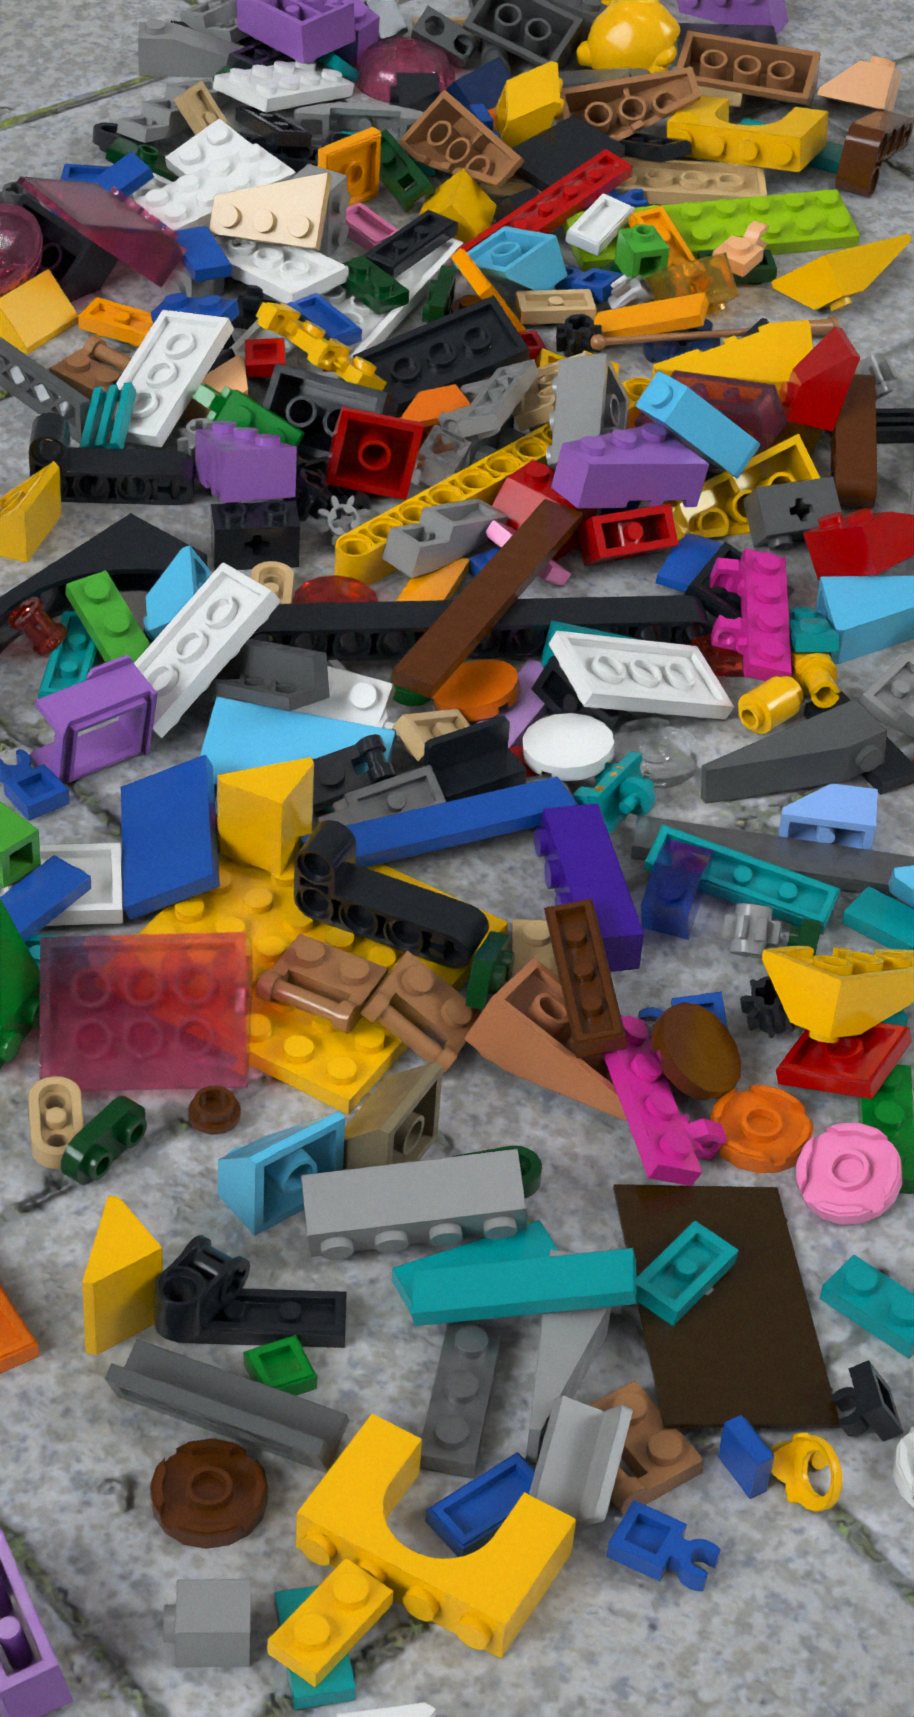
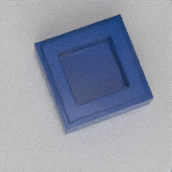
[718,1415,774,1499]

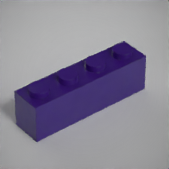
[534,803,644,972]

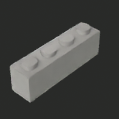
[301,1149,527,1260]

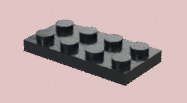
[353,295,530,417]

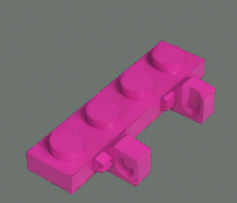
[710,548,792,681]
[602,1015,727,1186]

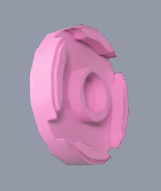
[796,1122,902,1225]

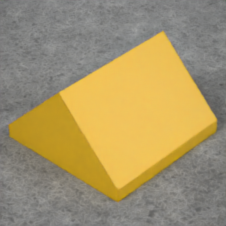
[419,168,497,245]
[0,269,78,354]
[0,461,62,563]
[217,757,314,875]
[82,1195,163,1355]

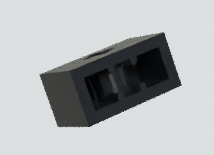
[211,500,300,571]

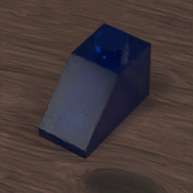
[641,839,715,940]

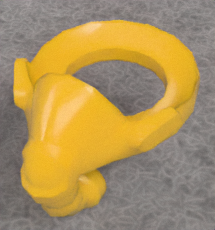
[770,1432,843,1512]

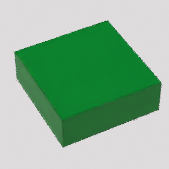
[243,1335,317,1396]

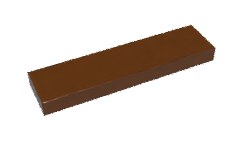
[544,899,628,1058]

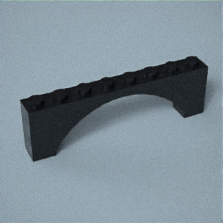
[0,513,207,654]

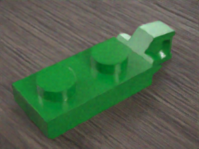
[192,384,305,447]

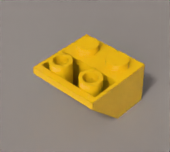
[495,61,564,148]

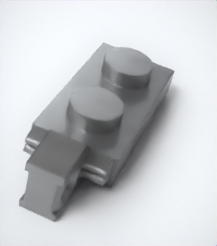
[314,765,446,829]

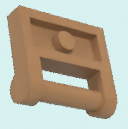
[50,336,132,401]
[256,933,388,1034]
[360,950,482,1075]
[589,1380,704,1515]

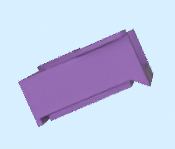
[30,655,158,783]

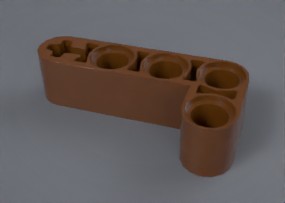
[835,109,914,197]
[824,374,877,508]

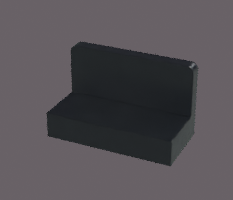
[423,715,527,802]

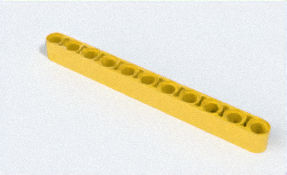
[334,377,654,590]

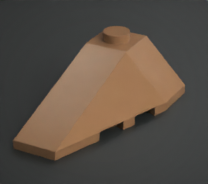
[556,67,700,142]
[398,89,525,189]

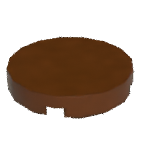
[651,1002,742,1101]
[150,1438,268,1549]

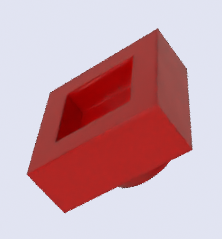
[245,338,286,378]

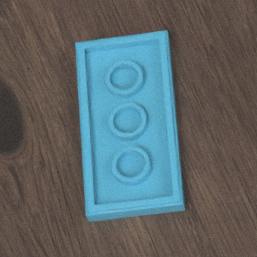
[200,697,396,813]

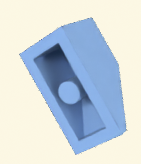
[778,783,878,850]

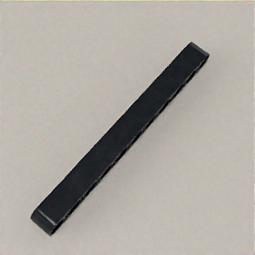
[250,595,713,662]

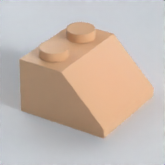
[817,56,903,112]

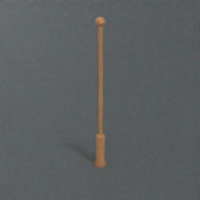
[590,317,840,350]

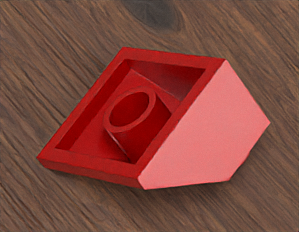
[778,327,861,432]

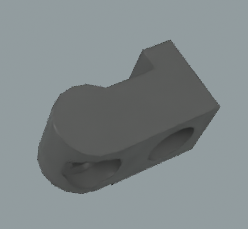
[410,6,479,68]

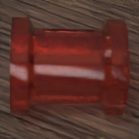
[8,597,67,656]

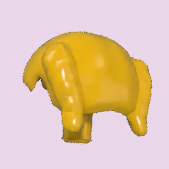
[576,0,681,73]

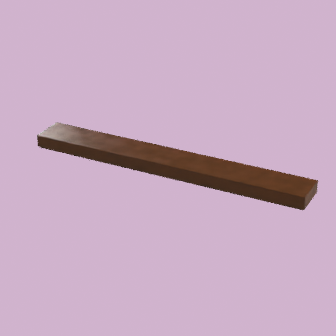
[391,499,583,699]

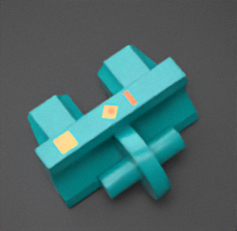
[572,752,656,835]

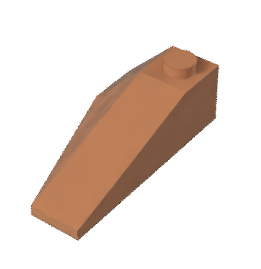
[464,957,627,1122]

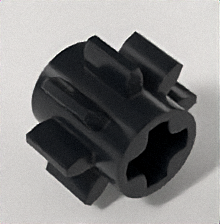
[556,314,602,358]
[282,469,331,522]
[740,976,795,1038]

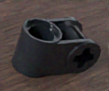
[154,1235,250,1342]

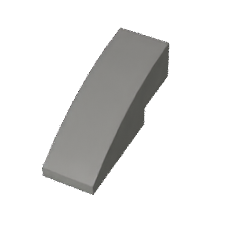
[382,498,508,578]

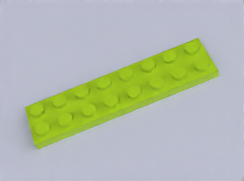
[562,189,860,272]

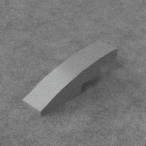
[117,79,232,143]

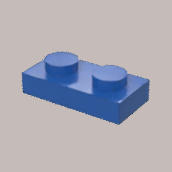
[151,293,239,324]

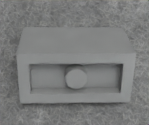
[529,1395,633,1530]

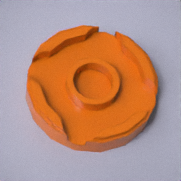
[432,659,521,722]
[710,1085,814,1173]

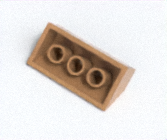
[676,31,821,106]

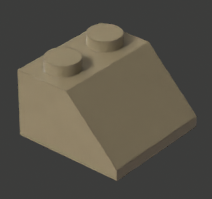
[343,1062,443,1170]

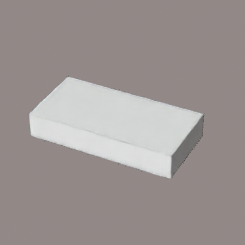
[565,194,634,256]

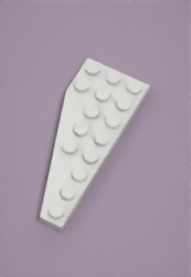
[229,238,463,382]

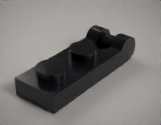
[312,734,397,813]

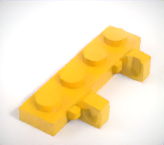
[256,302,387,391]

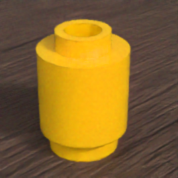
[738,676,804,734]

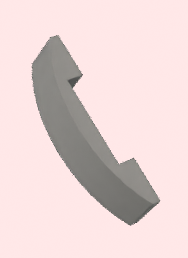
[294,102,424,146]

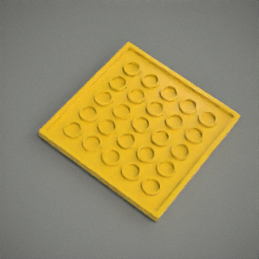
[96,831,508,1115]

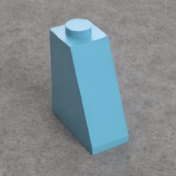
[635,370,761,479]
[815,576,914,664]

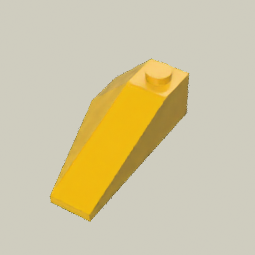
[771,233,912,312]
[651,320,813,406]
[662,434,820,542]
[761,946,914,1043]

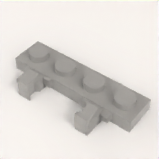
[438,359,539,441]

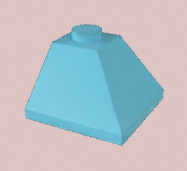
[454,226,568,291]
[218,1111,345,1236]

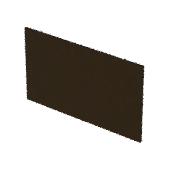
[613,1184,840,1428]

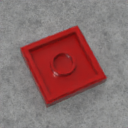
[776,1023,911,1099]

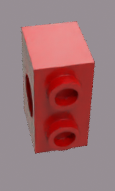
[577,504,679,566]

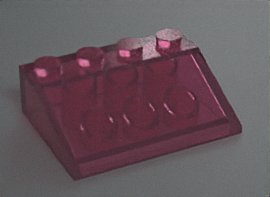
[16,176,187,288]
[40,932,253,1092]

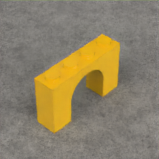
[667,95,828,172]
[296,1414,576,1659]

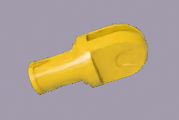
[791,650,840,708]

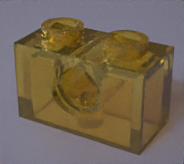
[645,253,739,316]

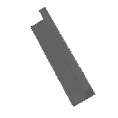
[0,337,91,444]
[203,638,330,711]
[105,1339,349,1473]

